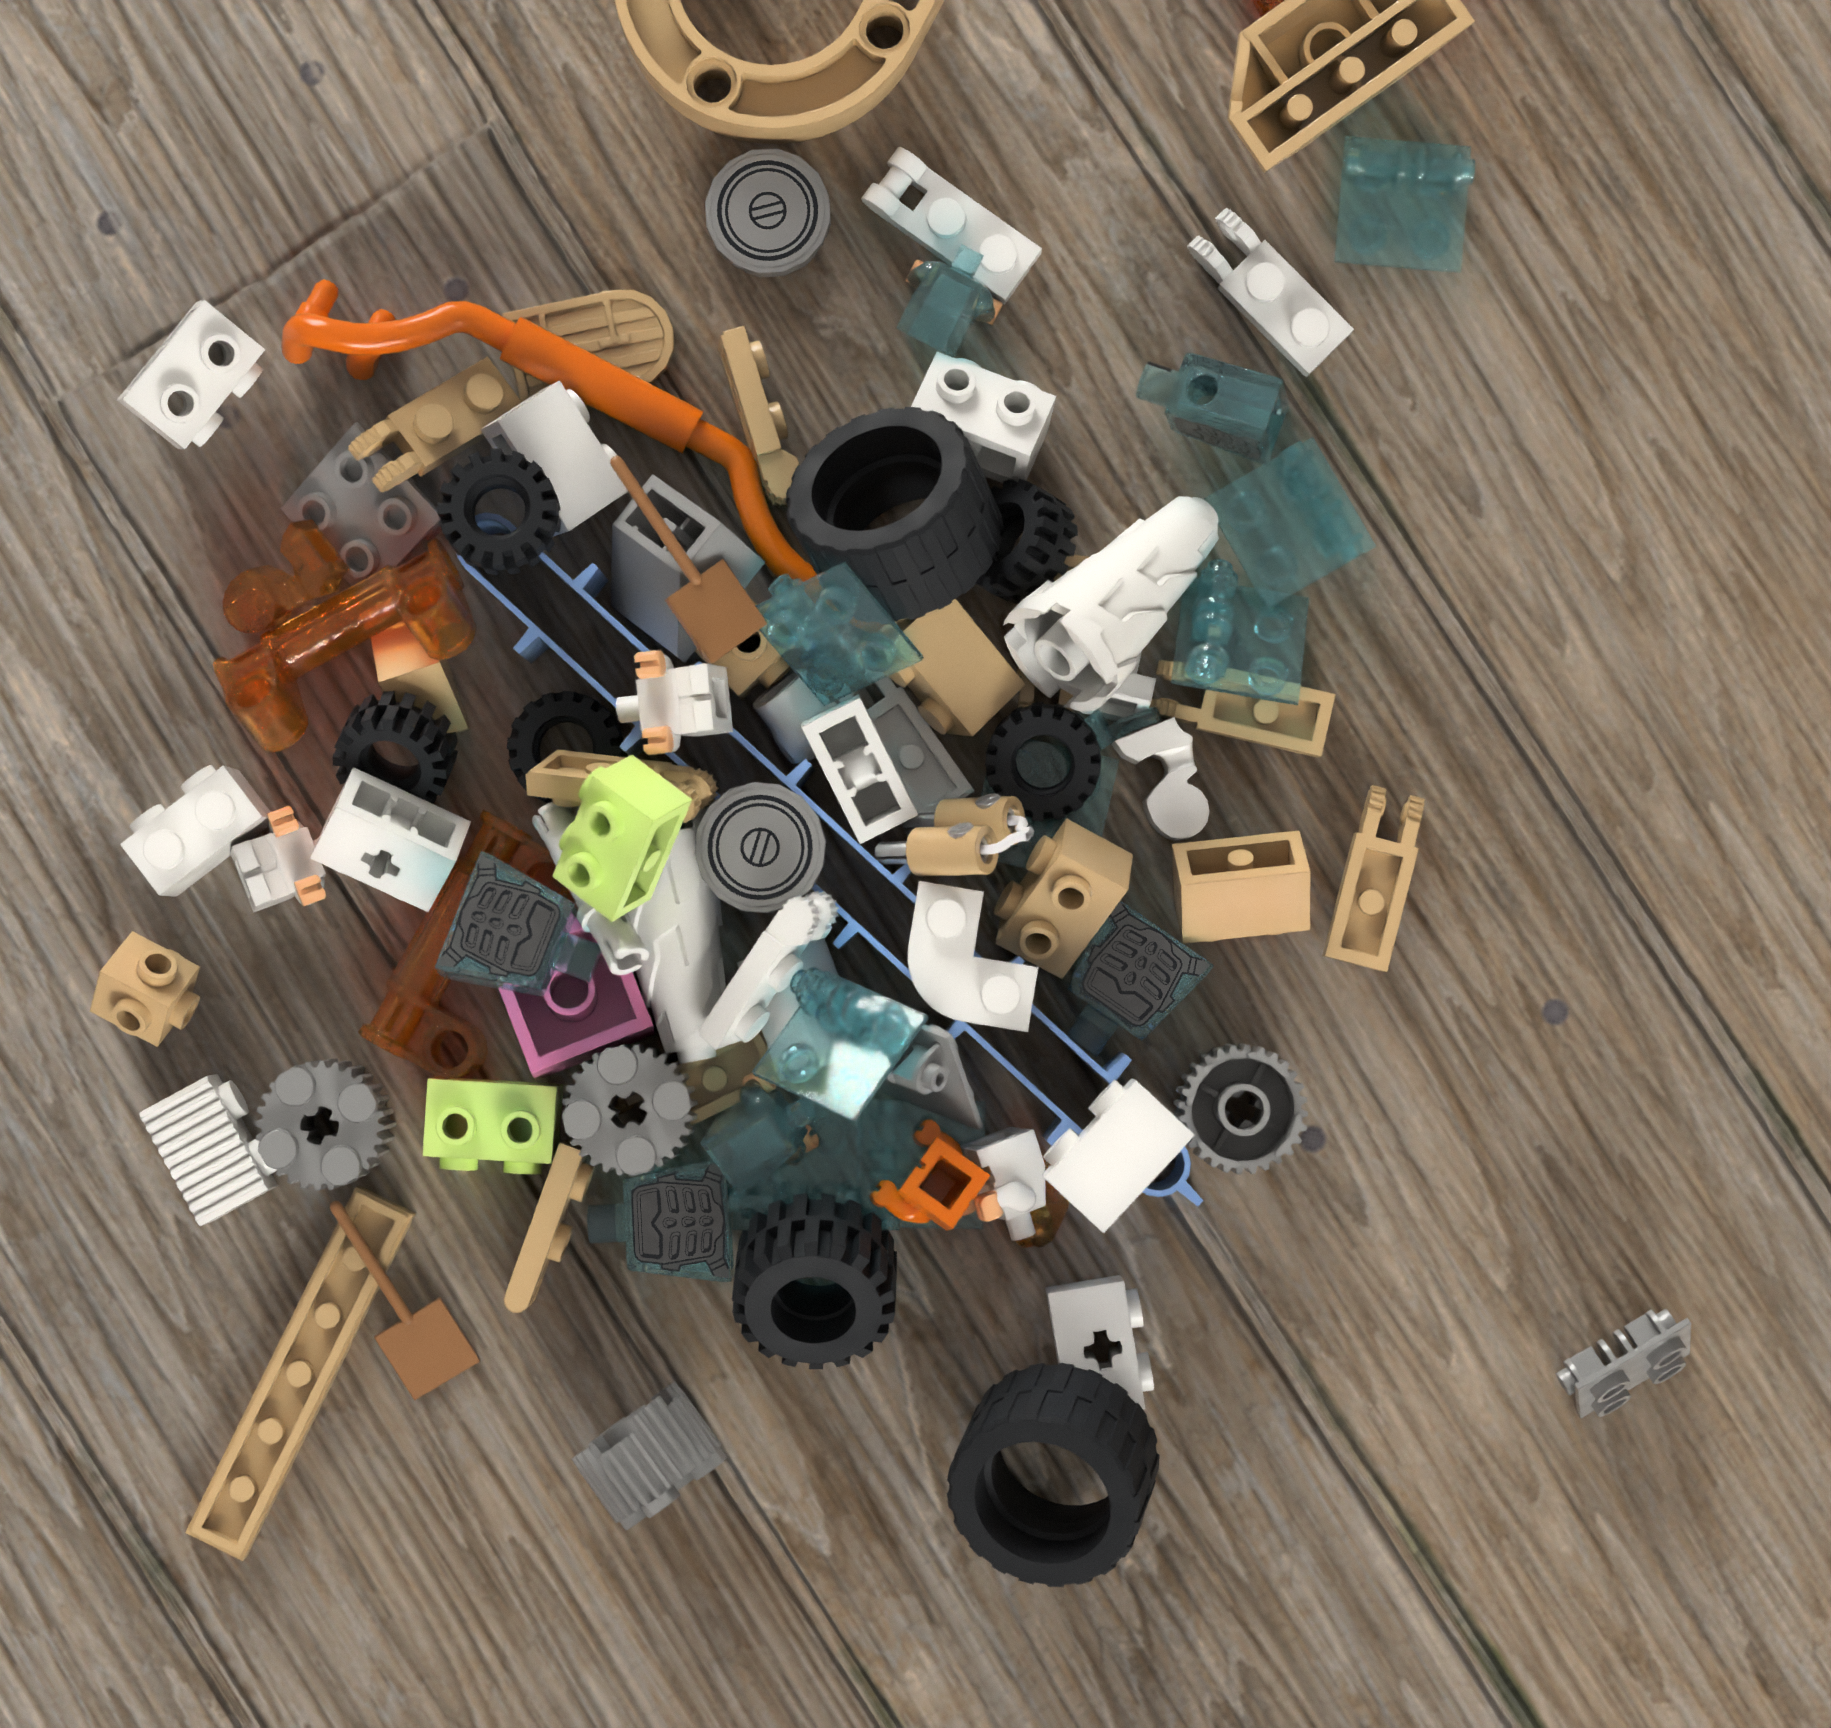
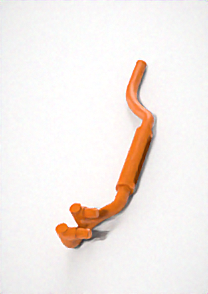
[281,279,886,634]

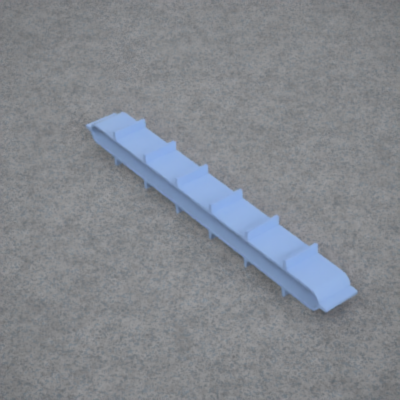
[456,513,1204,1206]

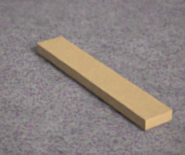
[185,1185,416,1561]

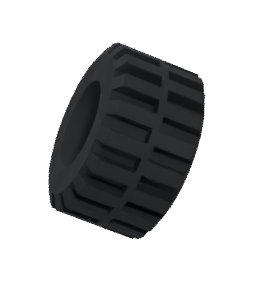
[732,1193,897,1369]

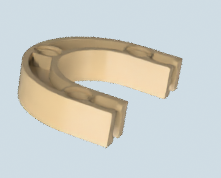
[614,0,944,144]

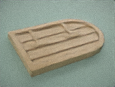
[502,290,674,402]

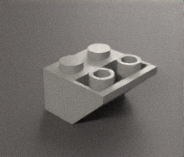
[611,474,765,663]

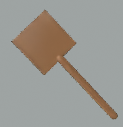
[610,456,767,664]
[329,1201,480,1401]

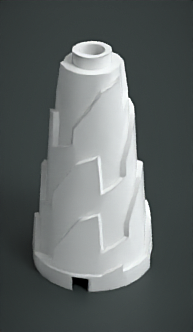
[1004,496,1219,712]
[628,808,726,1064]

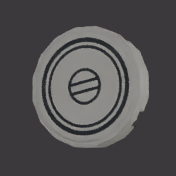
[705,148,831,278]
[695,782,826,913]

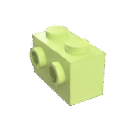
[552,755,692,922]
[423,1076,563,1175]

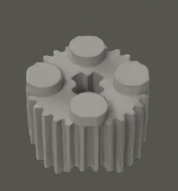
[1173,1043,1308,1175]
[562,1044,698,1176]
[255,1059,397,1191]
[571,1382,727,1530]

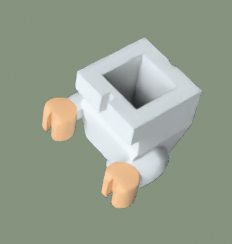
[616,650,733,755]
[230,806,326,913]
[960,1127,1046,1241]

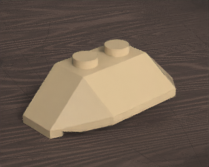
[1227,0,1475,173]

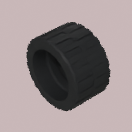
[785,407,1003,622]
[947,1363,1160,1587]

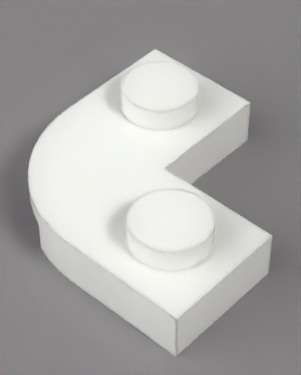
[908,881,1038,1032]

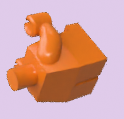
[869,1119,990,1231]

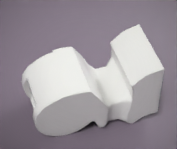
[1111,717,1210,841]

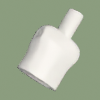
[752,667,837,765]

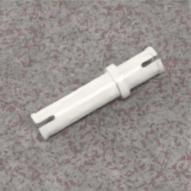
[532,802,649,975]

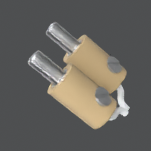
[875,793,1034,877]

